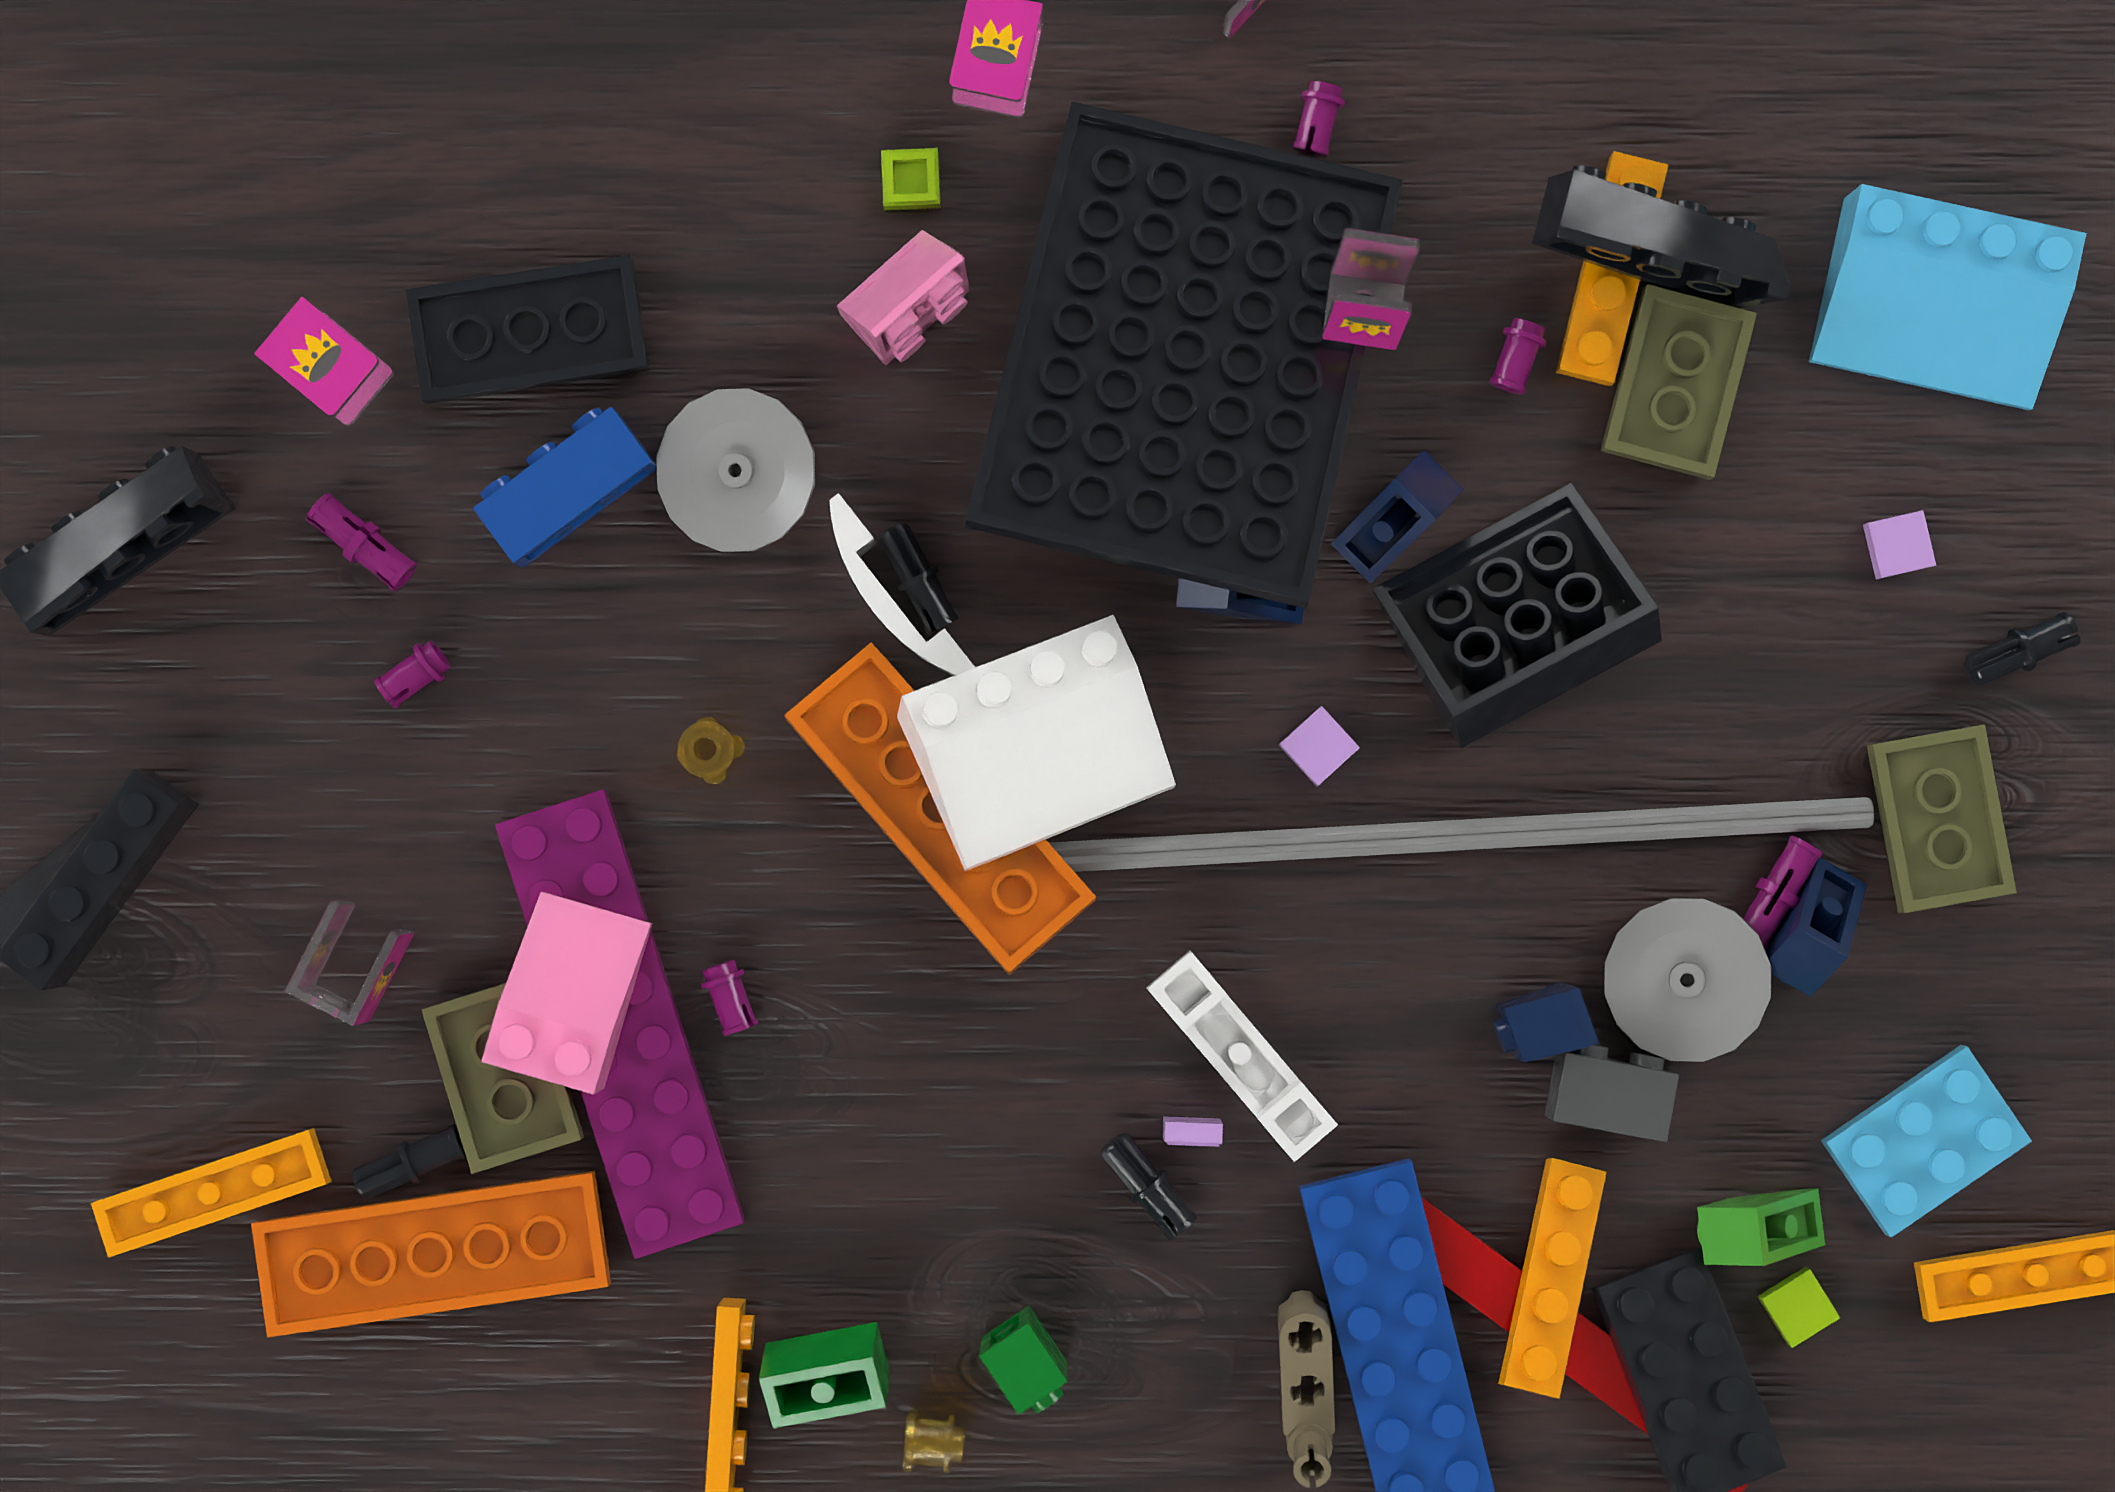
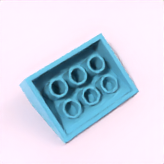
[1809,184,2087,410]

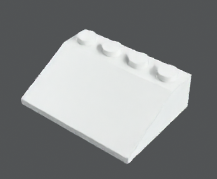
[897,615,1176,871]

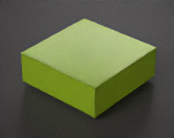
[881,148,941,210]
[1757,1266,1840,1348]

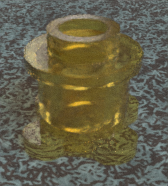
[677,717,745,784]
[903,1410,965,1473]

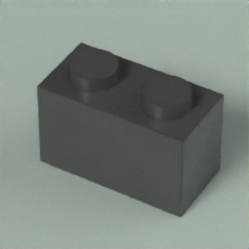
[1544,1045,1680,1143]

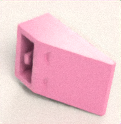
[837,230,970,365]

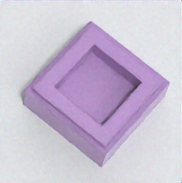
[1863,510,1936,580]
[1278,706,1360,786]
[1163,1116,1223,1147]

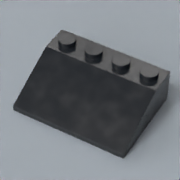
[1373,483,1662,748]

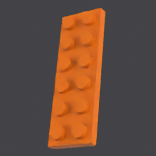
[784,642,1096,975]
[251,1171,611,1338]

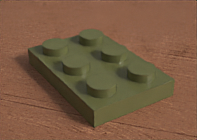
[1600,284,1757,480]
[1867,724,2017,913]
[421,983,585,1174]

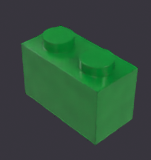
[979,1305,1067,1415]
[759,1322,890,1428]

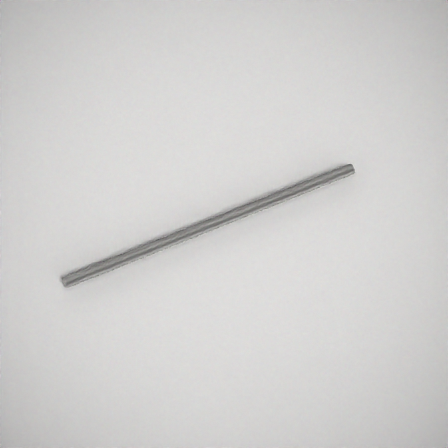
[1049,797,1874,872]

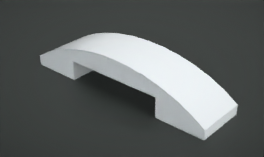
[829,493,975,676]
[1146,950,1338,1162]

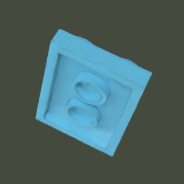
[1821,1045,2032,1237]

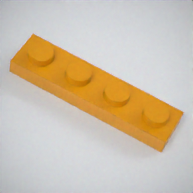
[1556,151,1669,386]
[91,1128,332,1258]
[1498,1158,1607,1399]
[1914,1230,2115,1322]
[705,1298,755,1492]

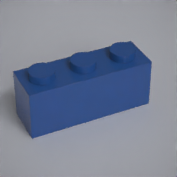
[473,406,657,568]

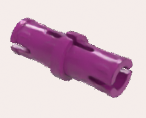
[306,492,418,592]
[1743,836,1823,951]

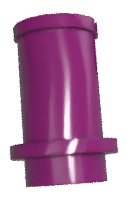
[1292,81,1345,157]
[1489,318,1547,395]
[374,640,451,709]
[701,959,758,1036]

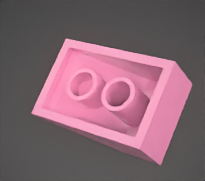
[481,892,653,1094]

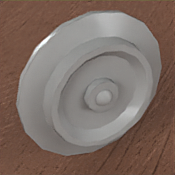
[656,388,815,552]
[1604,898,1771,1062]

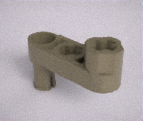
[1277,1290,1335,1488]

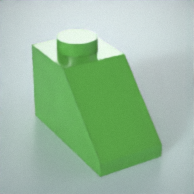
[1697,1188,1825,1266]

